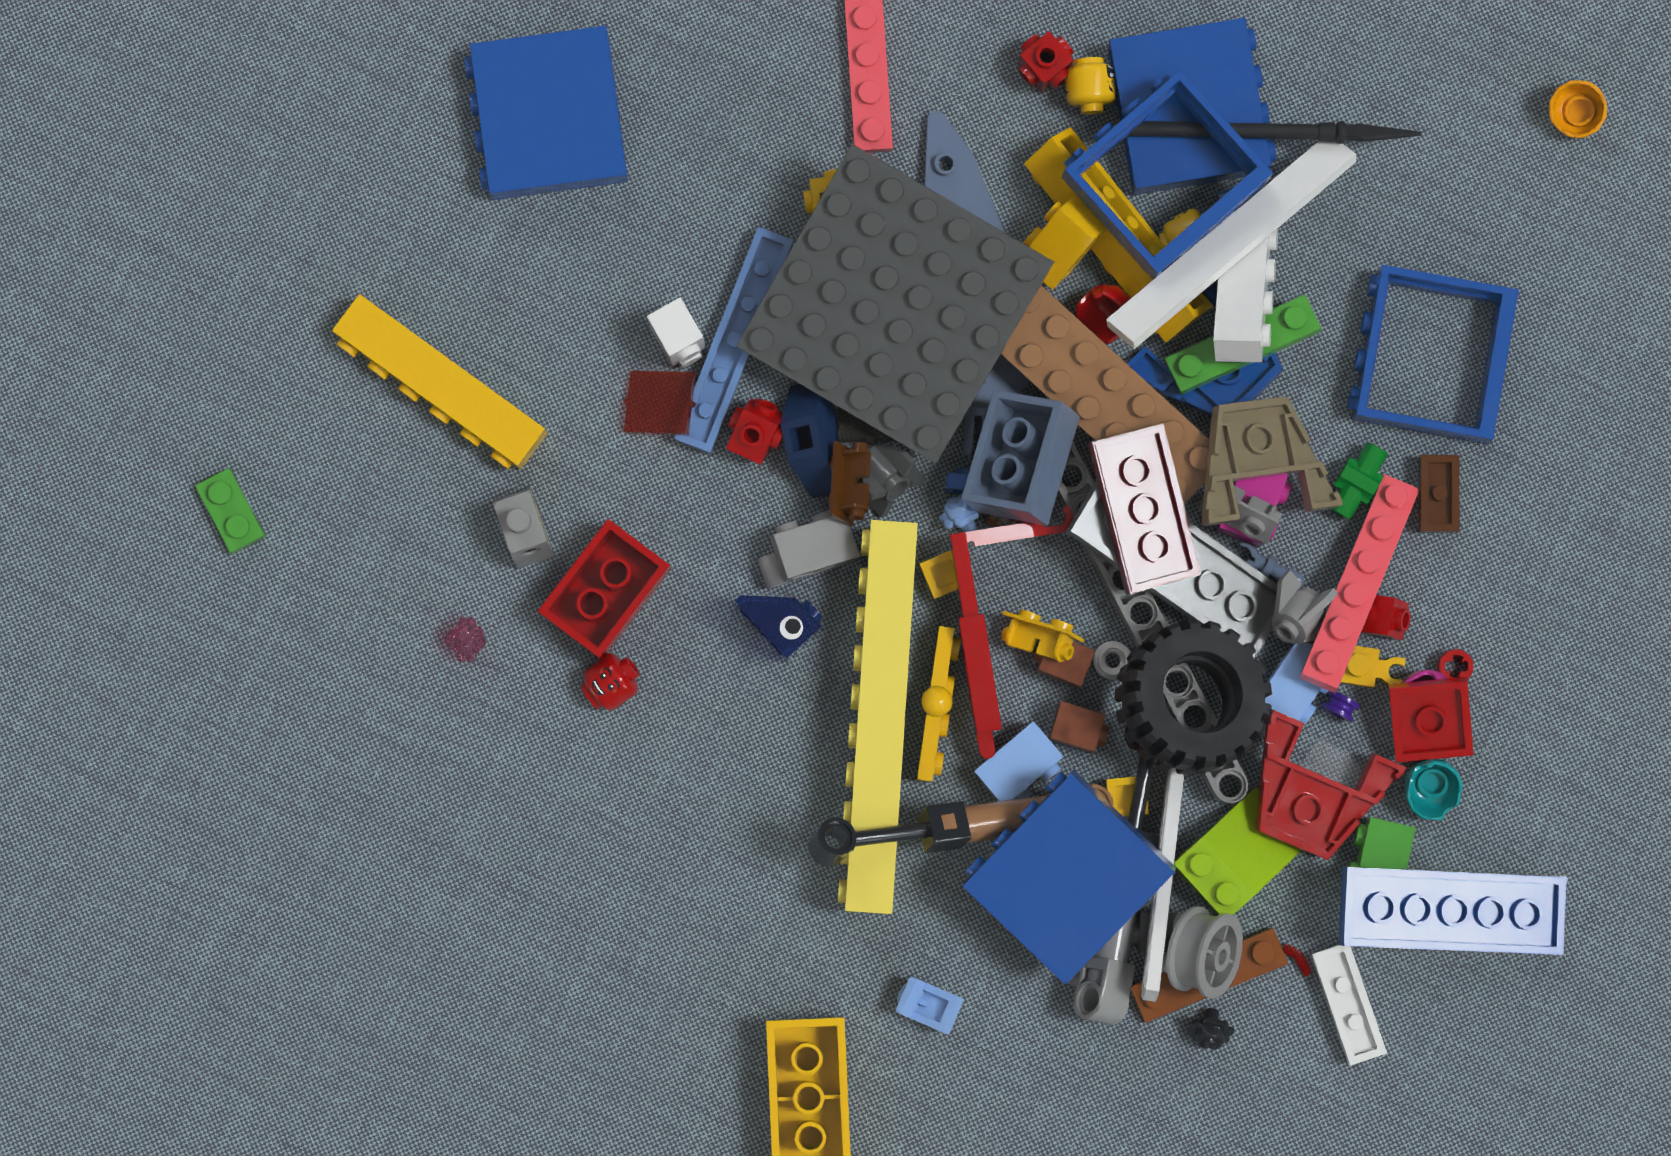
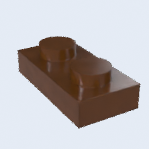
[1419,455,1460,533]

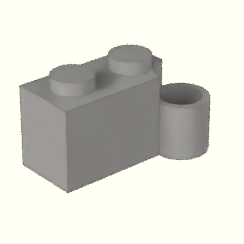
[757,510,860,589]

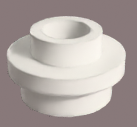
[1093,641,1130,680]

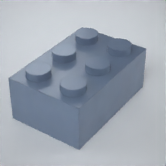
[961,390,1080,526]

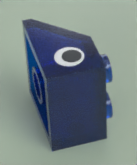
[734,595,822,662]

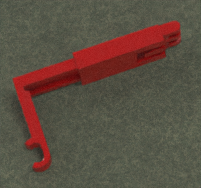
[949,505,1073,759]

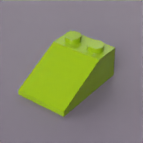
[1174,787,1302,916]

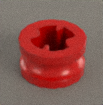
[1436,649,1474,680]

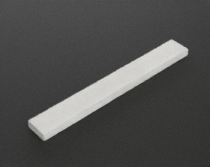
[1106,140,1356,349]

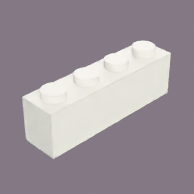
[1213,212,1278,362]

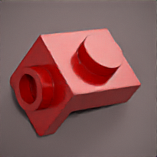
[1361,595,1411,641]

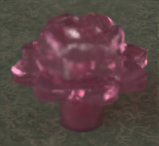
[445,617,486,662]

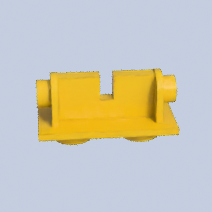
[1001,609,1085,662]

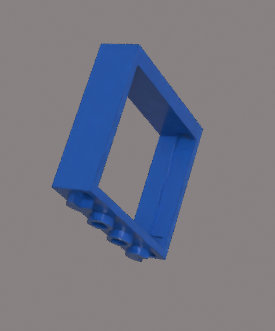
[1061,70,1273,280]
[1347,265,1519,444]

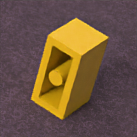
[1023,195,1107,290]

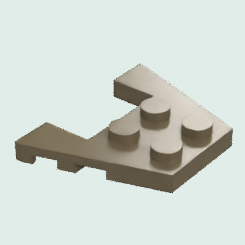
[1202,396,1343,526]

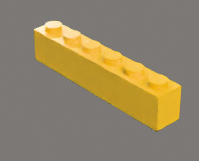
[1024,127,1213,343]
[332,294,548,470]

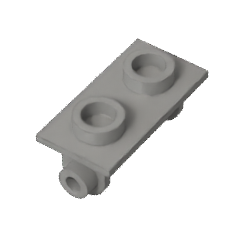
[1198,485,1283,545]

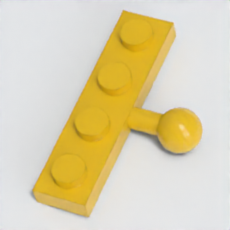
[916,626,961,783]

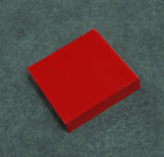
[1388,677,1474,762]

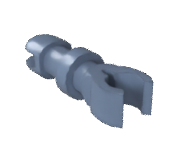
[1240,542,1304,590]

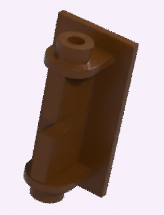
[828,441,871,526]

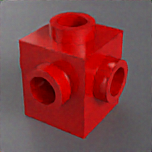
[1018,31,1074,93]
[726,398,783,465]

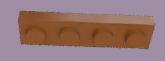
[1131,928,1288,1023]

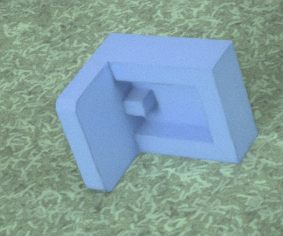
[896,976,964,1035]

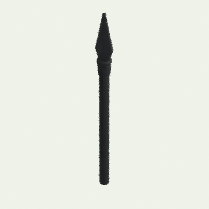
[1115,120,1422,144]

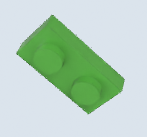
[195,468,267,554]

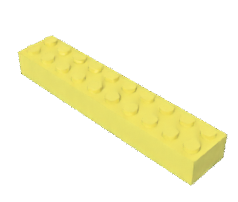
[838,520,918,914]

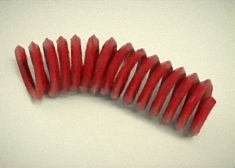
[1283,943,1312,977]

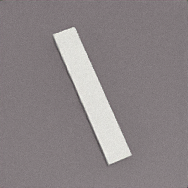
[1141,768,1184,1002]

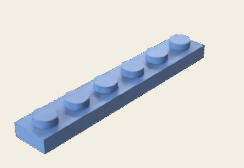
[675,227,794,454]

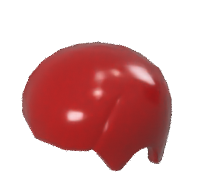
[1075,284,1131,344]

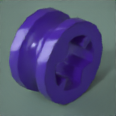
[1321,691,1360,723]

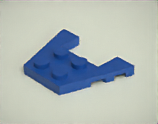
[1127,279,1283,417]

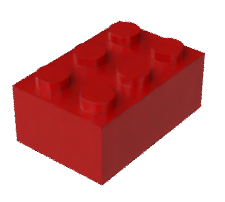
[538,519,672,659]

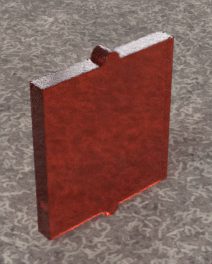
[624,371,696,435]

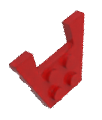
[1255,709,1407,860]

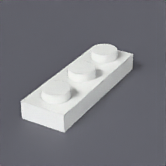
[1310,945,1387,1066]

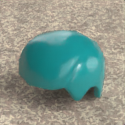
[1403,759,1463,821]

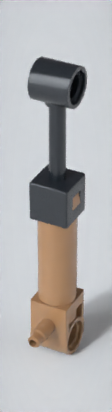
[808,784,1113,867]

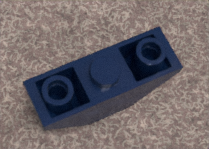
[780,384,840,498]

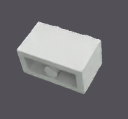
[647,297,706,368]

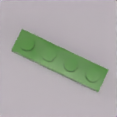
[1165,294,1322,395]

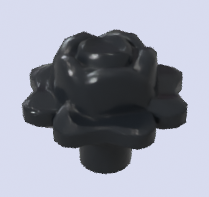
[1187,1008,1234,1050]

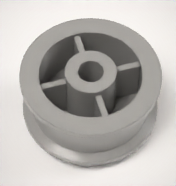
[1162,906,1243,999]

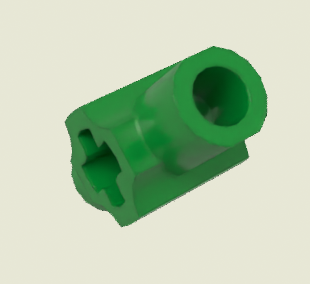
[1329,442,1388,521]

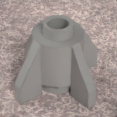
[1272,570,1338,644]

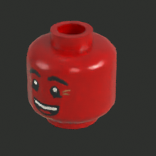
[580,653,640,711]

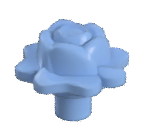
[939,493,979,532]

